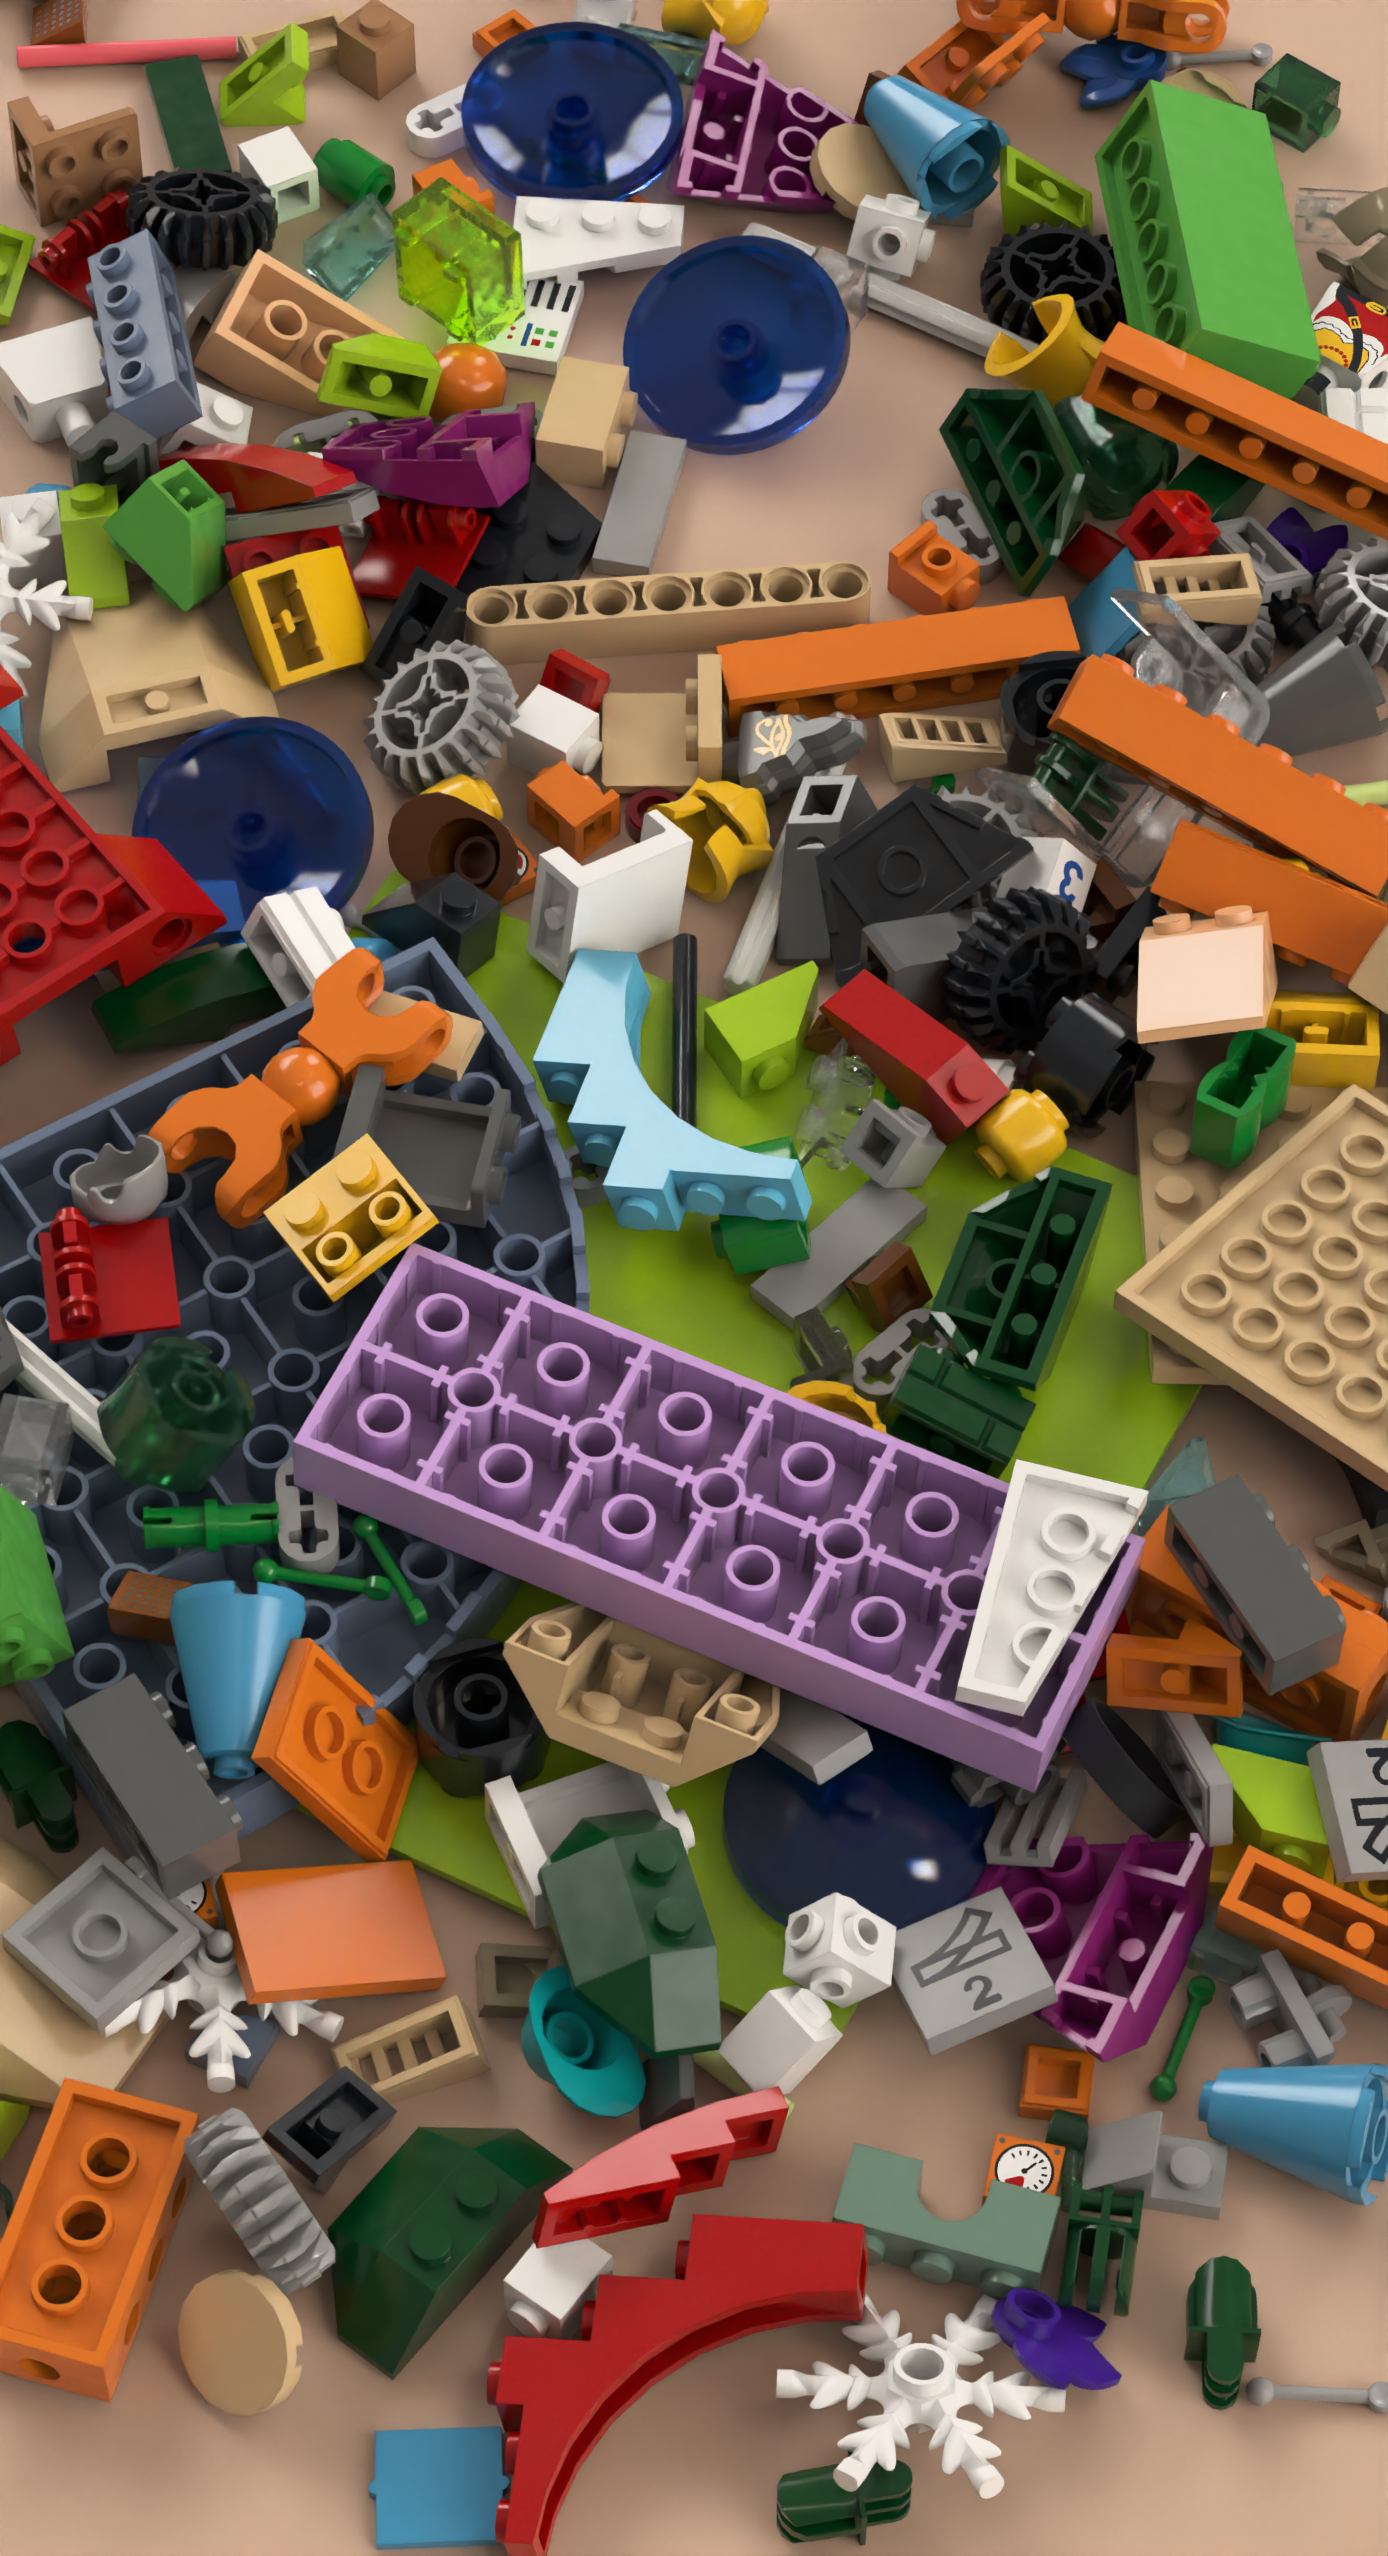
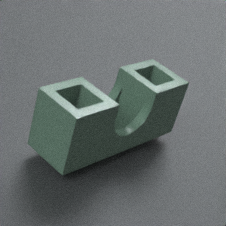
[832,2143,1061,2300]

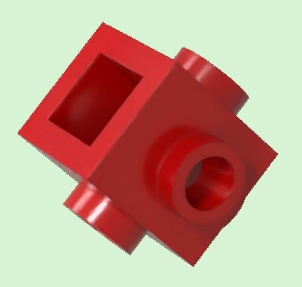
[1115,490,1221,561]

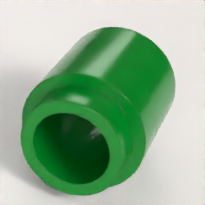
[313,138,396,215]

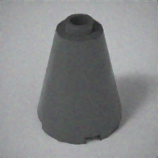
[1222,623,1388,757]

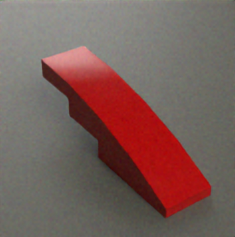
[158,443,357,514]
[532,2086,789,2249]

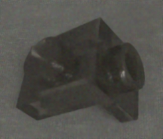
[790,1307,854,1389]

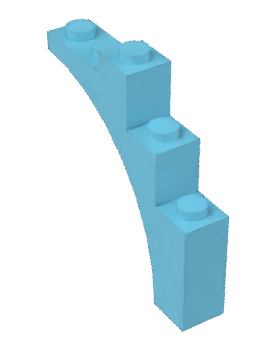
[532,949,813,1231]

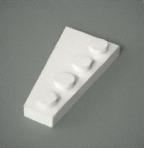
[955,1459,1149,1717]

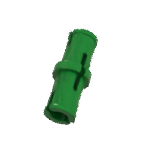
[143,1499,280,1553]

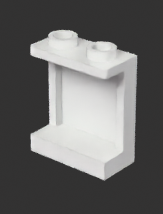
[526,809,693,984]
[485,1762,695,1929]

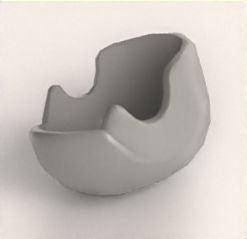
[69,1134,168,1225]

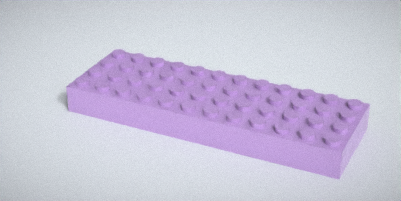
[293,1242,1146,1793]

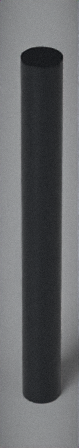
[672,933,697,1129]

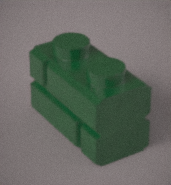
[880,1344,1036,1479]

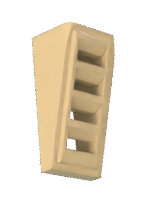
[1132,553,1262,625]
[878,713,1008,783]
[330,1994,491,2103]

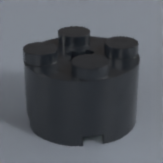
[1000,651,1113,785]
[1013,993,1159,1139]
[413,1638,550,1798]

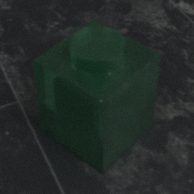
[1252,53,1341,153]

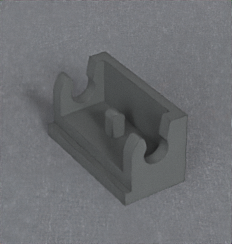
[69,410,160,507]

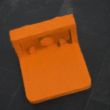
[897,7,1051,111]

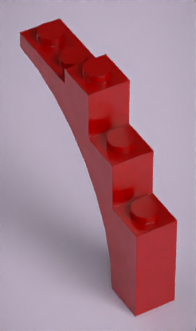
[487,2214,870,2556]

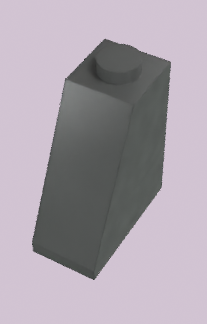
[860,906,988,1022]

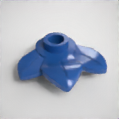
[1059,31,1168,108]

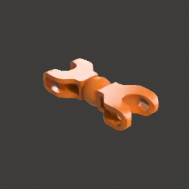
[956,0,1230,54]
[148,947,453,1229]

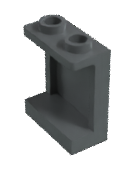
[333,1063,521,1228]

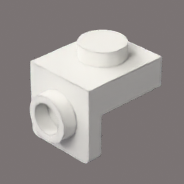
[160,382,253,454]

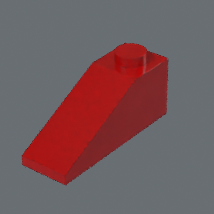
[818,969,1010,1146]

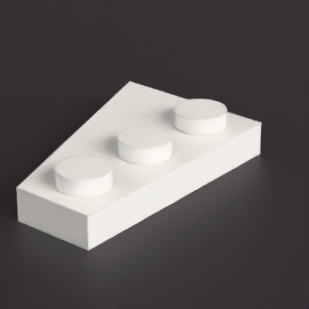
[507,196,684,293]

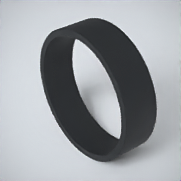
[1063,1697,1188,1839]

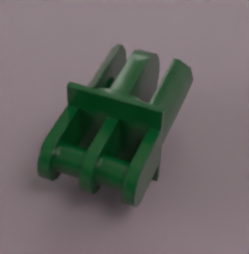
[1020,731,1129,842]
[0,1720,79,1853]
[1057,2181,1144,2317]
[1184,2256,1261,2410]
[776,2451,912,2546]

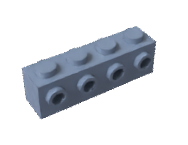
[86,229,203,439]

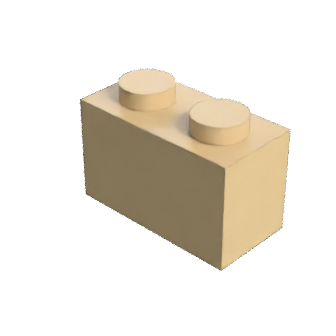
[535,356,638,490]

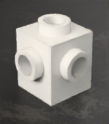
[846,194,936,280]
[783,1892,896,2009]

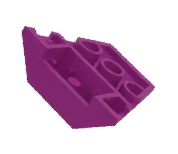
[666,29,859,213]
[322,402,536,508]
[971,1832,1214,2063]

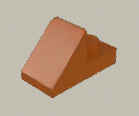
[1106,1618,1243,1718]

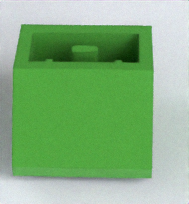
[102,459,227,613]

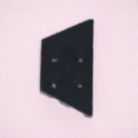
[455,460,602,597]
[815,784,1034,989]

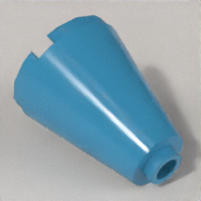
[864,75,1010,220]
[169,1581,306,1779]
[1198,2063,1388,2206]

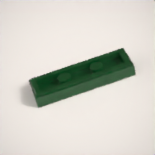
[144,55,232,173]

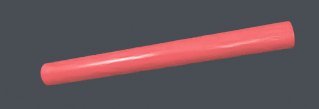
[17,36,237,68]

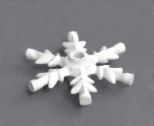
[0,497,93,704]
[99,1871,344,2093]
[776,2293,1066,2499]

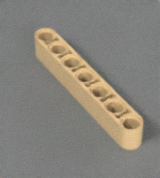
[465,561,871,665]

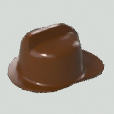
[388,792,522,902]

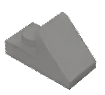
[1081,2111,1229,2220]

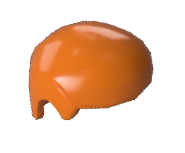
[429,342,507,423]

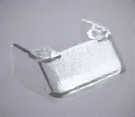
[976,588,1270,888]

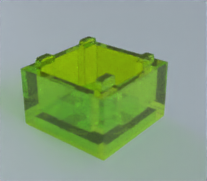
[392,177,525,346]

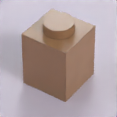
[336,0,416,101]

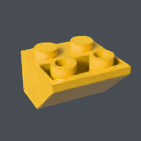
[228,546,373,693]
[1266,989,1380,1090]
[263,1133,439,1302]

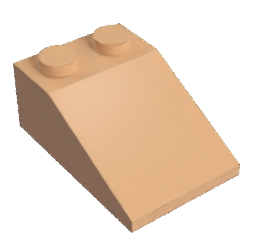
[193,249,405,417]
[1137,905,1279,1044]

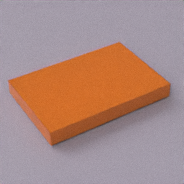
[251,1638,419,1862]
[215,1860,447,2005]

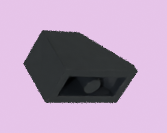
[362,872,501,978]

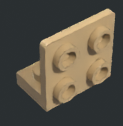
[602,654,722,793]

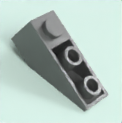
[776,775,878,965]

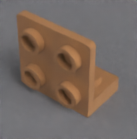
[7,96,143,227]

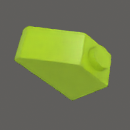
[316,333,442,418]
[58,483,130,609]
[704,960,819,1099]
[1212,1743,1330,1878]

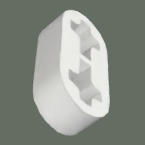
[406,81,503,158]

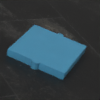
[1068,546,1153,659]
[368,2426,510,2550]

